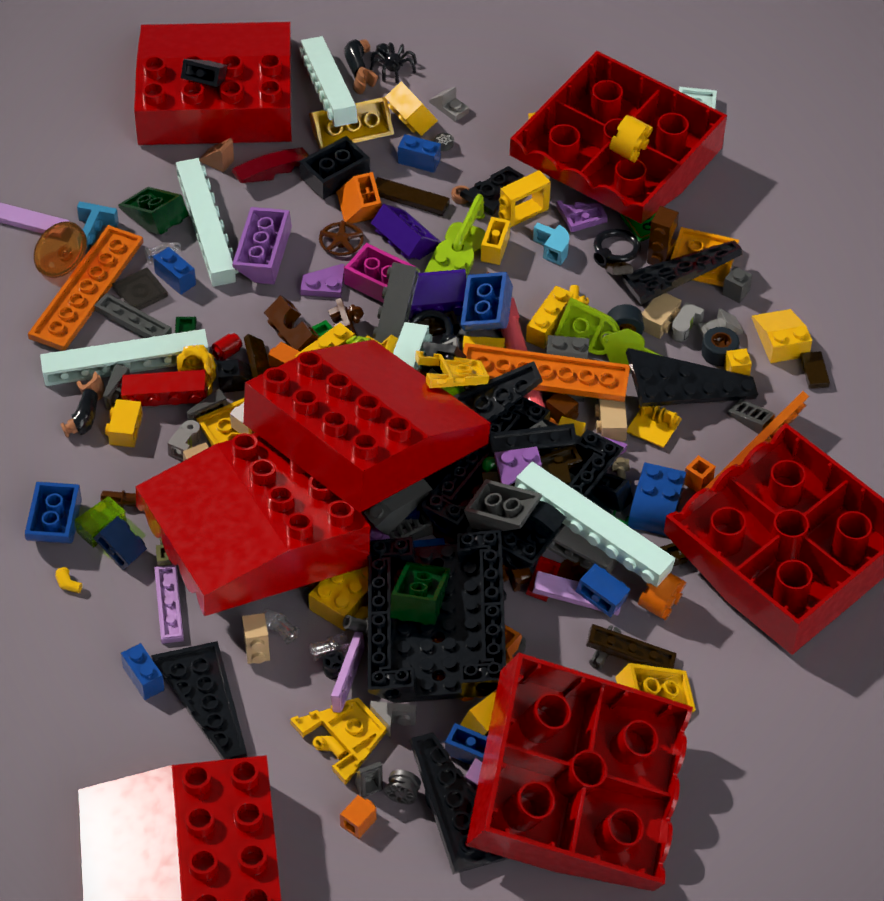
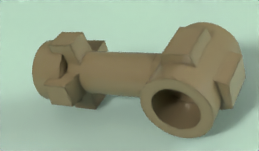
[611,457,631,488]

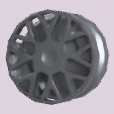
[385,770,421,804]

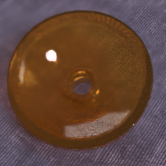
[34,221,87,278]

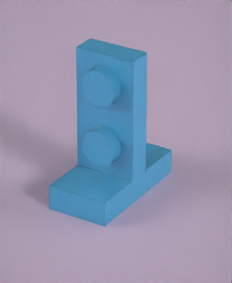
[77,201,119,253]

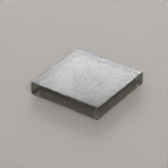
[112,267,168,310]

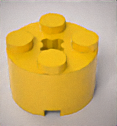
[609,115,653,163]

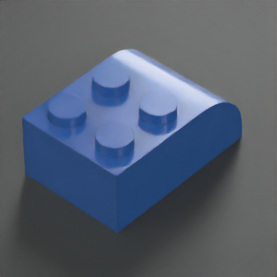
[460,272,513,331]
[628,462,686,536]
[25,482,82,544]

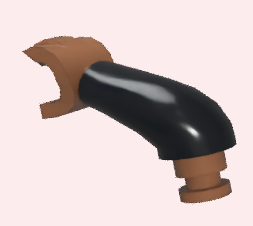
[344,39,378,94]
[61,371,105,438]

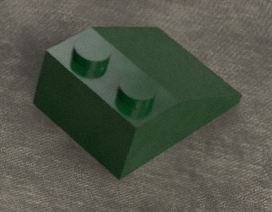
[118,187,189,234]
[390,562,450,625]

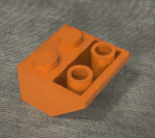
[337,172,382,224]

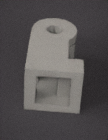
[671,302,704,342]
[167,420,201,461]

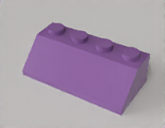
[232,207,292,284]

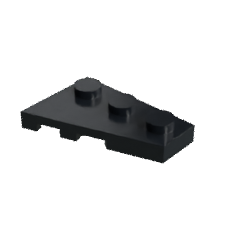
[460,166,524,216]

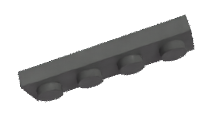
[94,293,172,338]

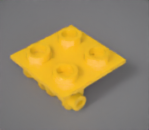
[627,404,682,448]

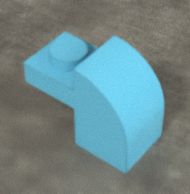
[533,222,569,266]

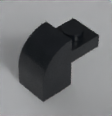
[519,501,567,541]

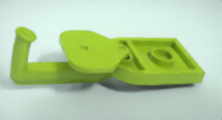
[424,194,486,278]
[554,297,662,365]

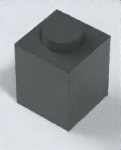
[722,266,752,303]

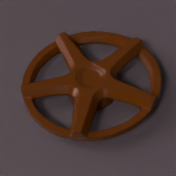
[319,220,364,256]

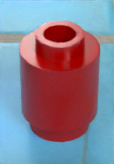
[211,333,243,361]

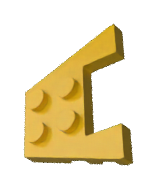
[415,351,489,388]
[290,697,387,784]

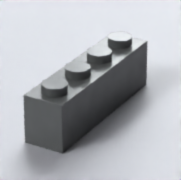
[373,262,420,344]

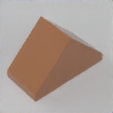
[199,138,234,172]

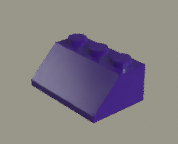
[371,204,441,260]
[408,269,467,320]

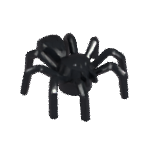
[370,42,417,83]

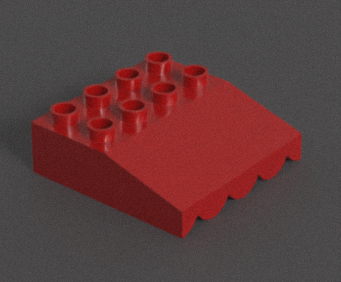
[134,22,292,145]
[509,51,727,224]
[243,340,491,513]
[664,423,884,655]
[135,433,371,616]
[466,652,693,891]
[79,755,281,901]

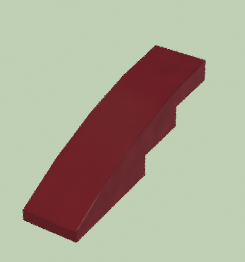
[232,147,309,183]

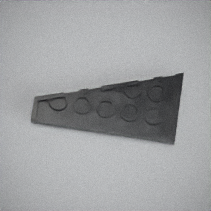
[622,240,742,305]
[626,348,758,407]
[454,361,543,423]
[151,641,247,760]
[409,732,509,874]

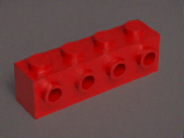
[121,370,209,407]

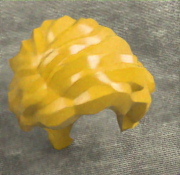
[177,345,217,396]

